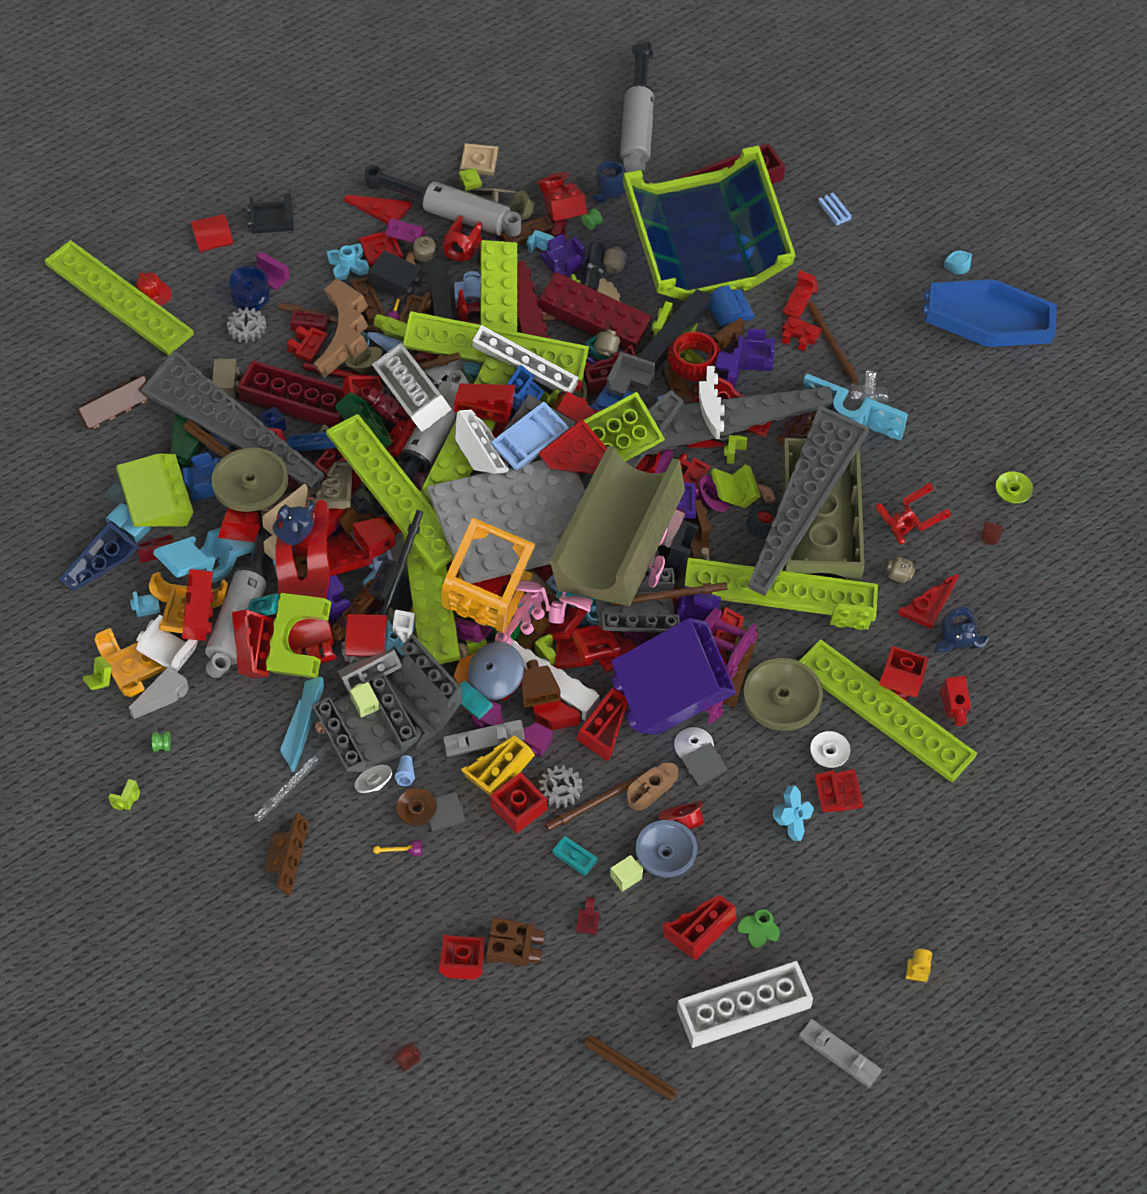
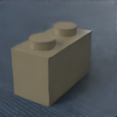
[213,359,241,398]

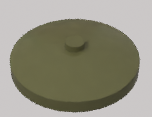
[211,448,288,512]
[743,658,823,731]

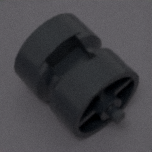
[351,481,378,514]

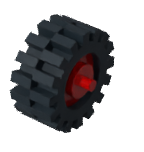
[745,504,777,539]

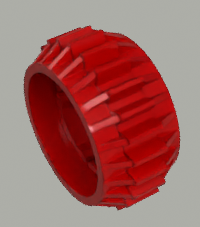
[668,332,720,382]

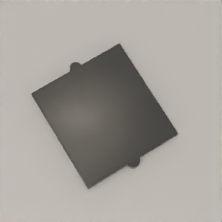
[681,742,728,787]
[429,792,466,831]

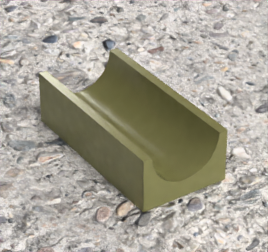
[781,438,865,582]
[550,446,685,606]

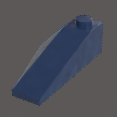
[59,522,139,592]

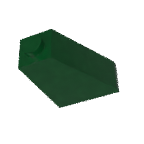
[171,414,210,469]

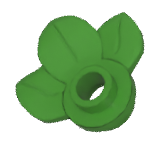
[738,909,780,948]

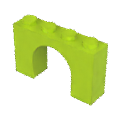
[266,593,331,678]

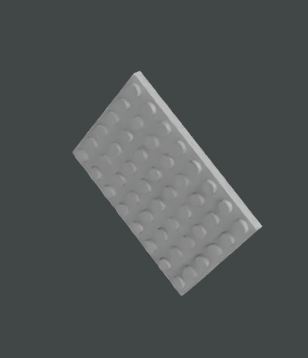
[427,460,585,584]

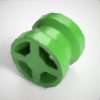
[581,208,603,230]
[152,731,171,752]

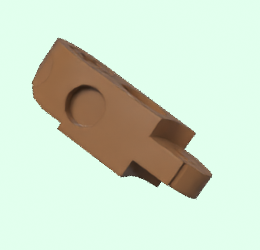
[627,763,678,810]

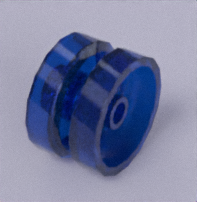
[229,266,270,311]

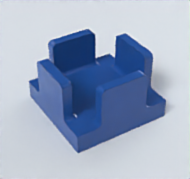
[183,452,223,501]

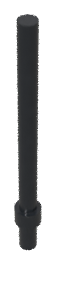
[379,510,424,616]

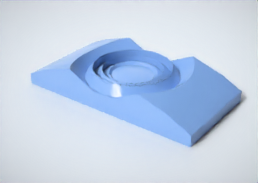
[491,402,569,471]

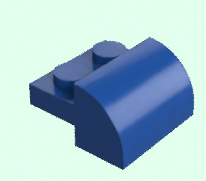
[710,285,755,327]
[506,364,545,411]

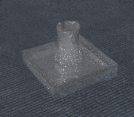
[850,370,889,402]

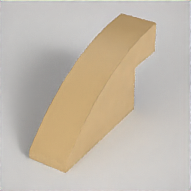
[262,484,308,561]

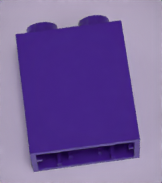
[611,618,736,735]

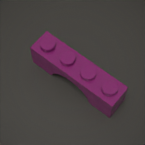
[472,699,553,758]

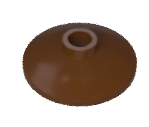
[396,788,437,826]

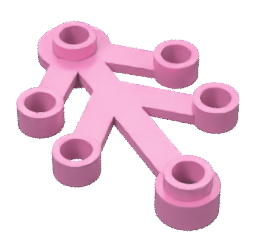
[495,586,545,645]

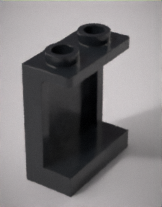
[247,194,294,234]
[664,520,699,581]
[367,558,413,612]

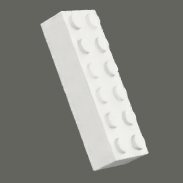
[372,343,452,432]
[677,961,813,1048]

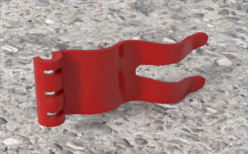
[274,500,337,664]

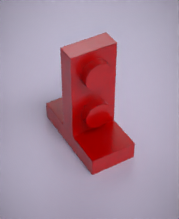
[782,270,818,319]

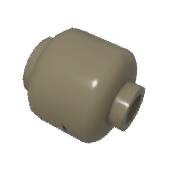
[413,236,436,262]
[602,246,627,274]
[594,329,620,357]
[885,556,915,584]

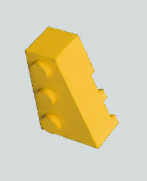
[461,735,535,796]

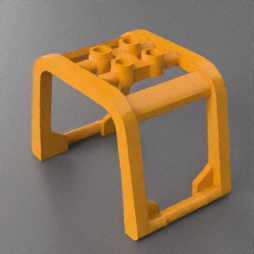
[442,518,535,634]

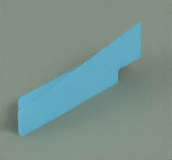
[280,677,324,772]

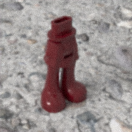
[365,388,410,426]

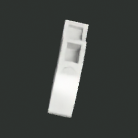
[699,366,724,439]

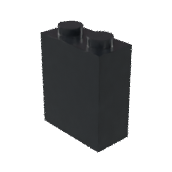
[366,250,422,301]

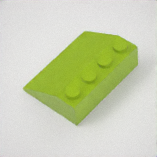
[572,392,665,462]
[116,454,193,527]

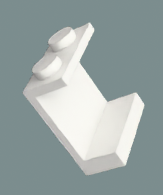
[136,615,199,672]

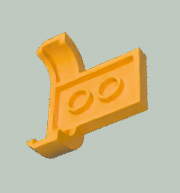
[149,572,228,633]
[94,628,167,697]

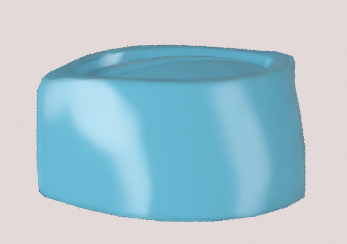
[944,251,972,275]

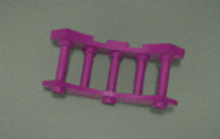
[704,609,757,724]

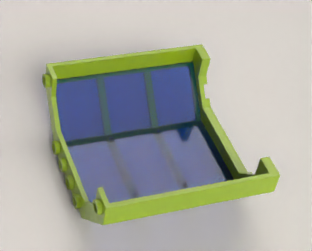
[623,146,796,301]

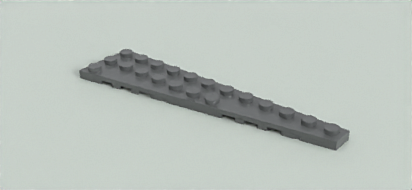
[141,350,324,491]
[645,386,833,455]

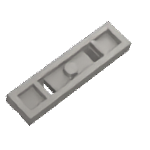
[443,720,525,757]
[799,1019,882,1088]

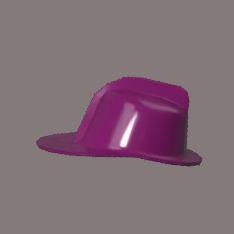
[697,475,729,512]

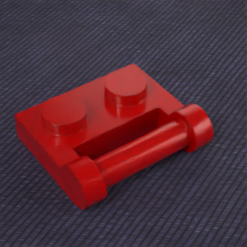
[571,625,620,664]

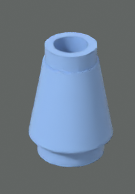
[395,756,415,786]

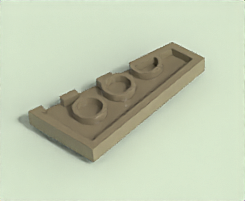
[312,462,353,509]

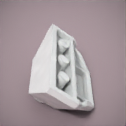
[455,410,509,474]

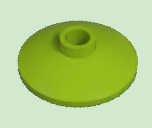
[995,472,1033,503]

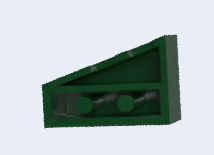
[335,392,393,449]

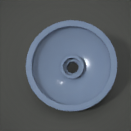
[468,642,524,700]
[636,820,697,877]

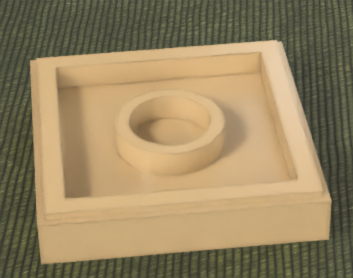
[460,143,498,176]

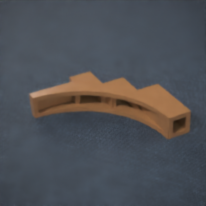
[314,278,368,378]

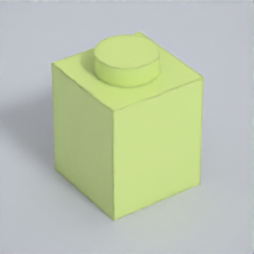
[350,682,379,718]
[610,855,643,891]

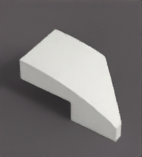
[392,610,415,643]

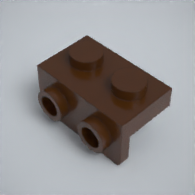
[399,292,433,323]
[711,318,745,351]

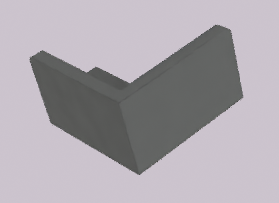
[607,352,655,398]

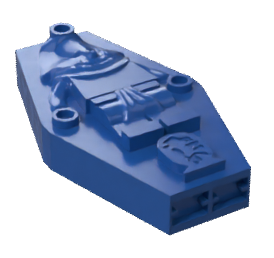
[923,279,1057,347]

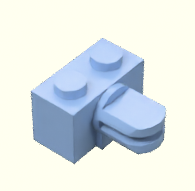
[454,271,480,310]

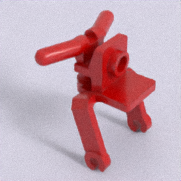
[875,483,951,545]

